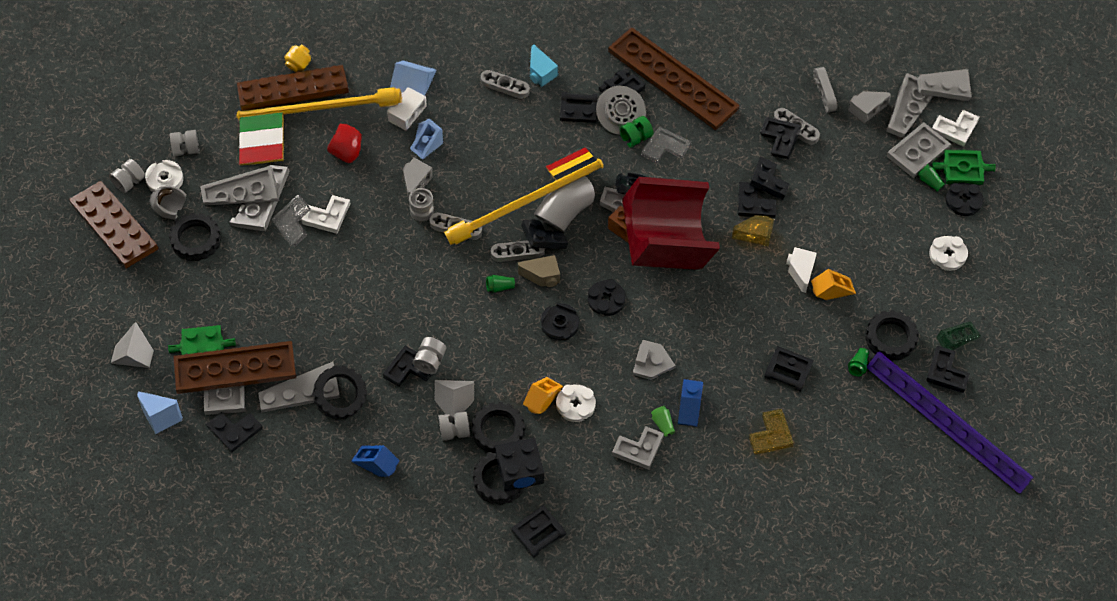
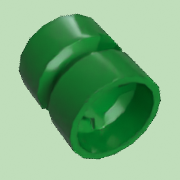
[619,116,654,148]

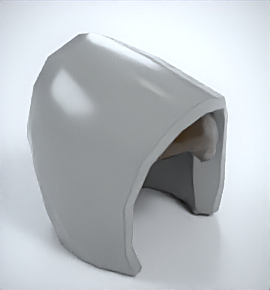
[150,185,186,220]

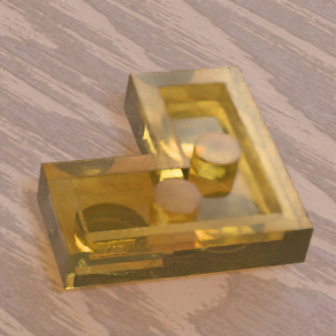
[749,409,793,455]

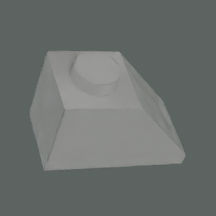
[848,91,891,123]
[403,158,433,201]

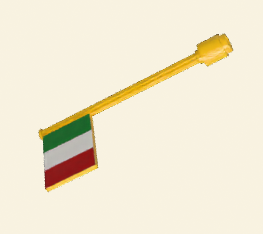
[237,87,402,165]

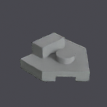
[633,340,675,380]

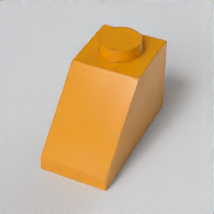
[811,269,856,300]
[523,377,563,414]

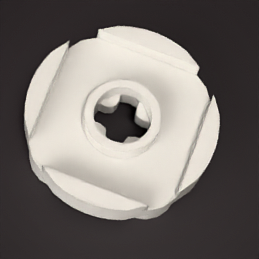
[145,160,183,192]
[929,236,968,271]
[556,385,596,422]

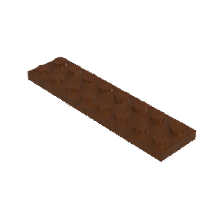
[608,27,740,130]

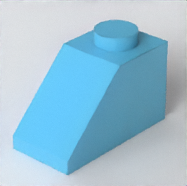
[530,45,558,87]

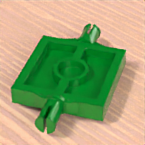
[932,150,996,185]
[168,325,236,355]

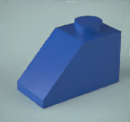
[678,379,703,427]
[351,445,400,477]

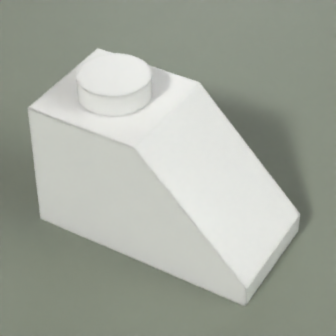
[786,247,817,293]

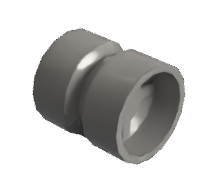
[170,130,200,157]
[109,159,145,193]
[409,188,434,221]
[413,337,447,374]
[438,411,470,441]

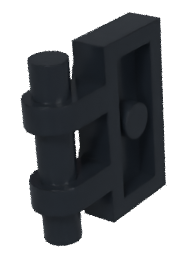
[599,68,646,102]

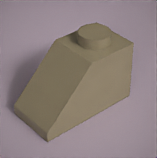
[518,255,560,287]

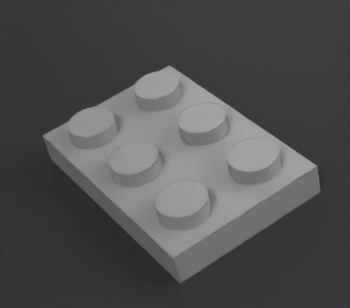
[886,122,951,179]
[204,385,245,415]

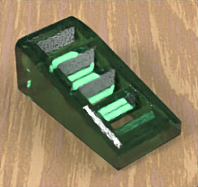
[936,321,981,350]

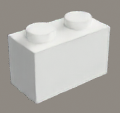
[387,87,427,131]

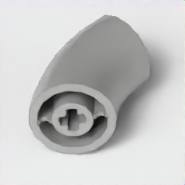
[534,176,595,232]

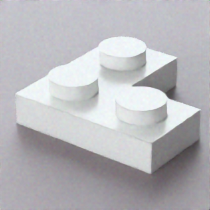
[932,110,979,147]
[302,195,350,234]

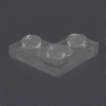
[641,126,691,163]
[271,195,311,247]

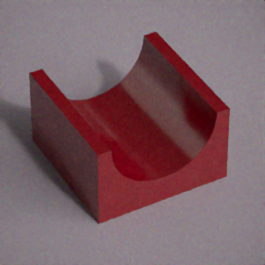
[622,177,720,270]

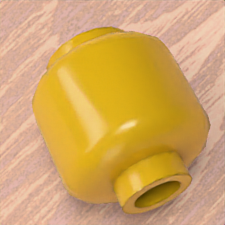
[284,45,311,72]

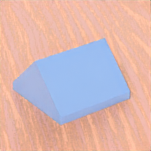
[390,61,436,96]
[137,392,183,434]

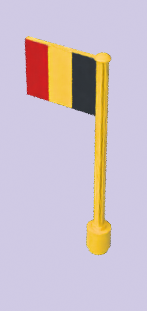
[444,148,604,245]

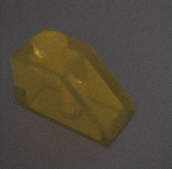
[732,215,774,246]

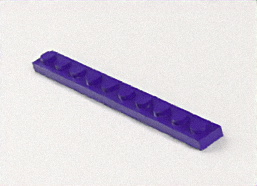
[867,352,1034,494]

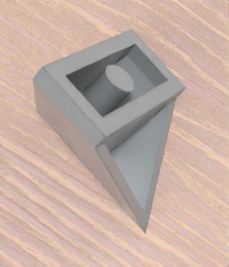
[111,322,154,368]
[435,380,474,416]

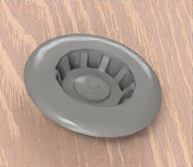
[596,86,646,134]

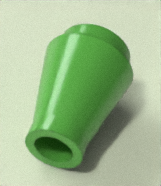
[651,406,675,437]

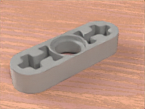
[814,67,837,112]
[480,70,529,99]
[774,108,820,145]
[430,213,482,240]
[491,240,545,262]

